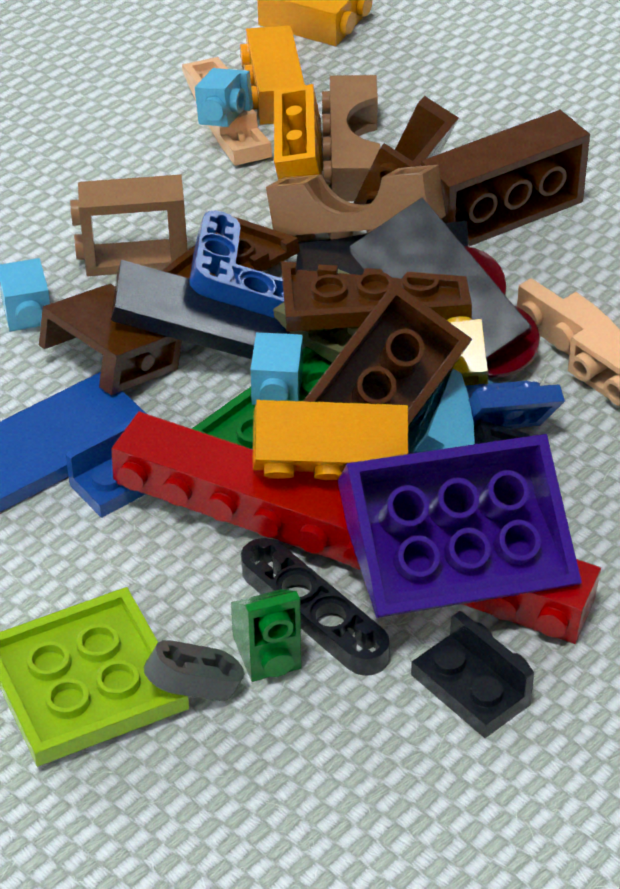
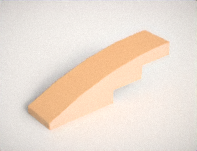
[182,57,272,166]

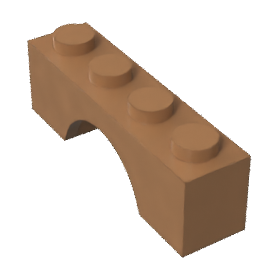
[322,75,380,201]
[266,165,446,241]

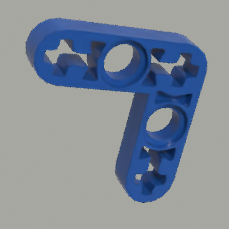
[189,210,284,319]

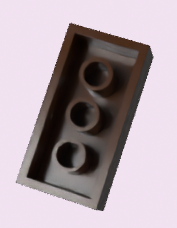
[421,109,590,247]
[303,282,472,427]

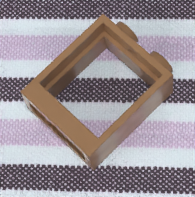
[70,174,188,276]

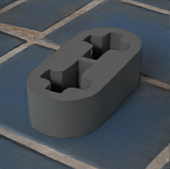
[144,640,245,701]

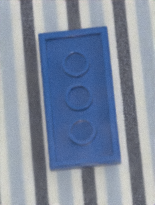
[0,372,147,512]

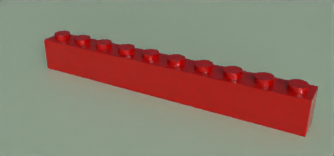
[111,411,602,644]

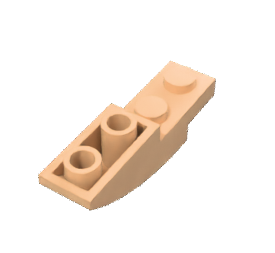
[517,278,620,406]

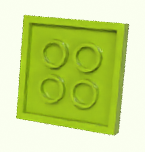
[0,587,189,767]

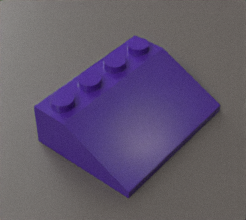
[338,434,582,618]

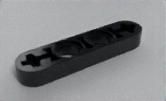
[241,538,390,676]

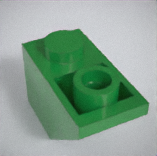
[231,589,302,682]

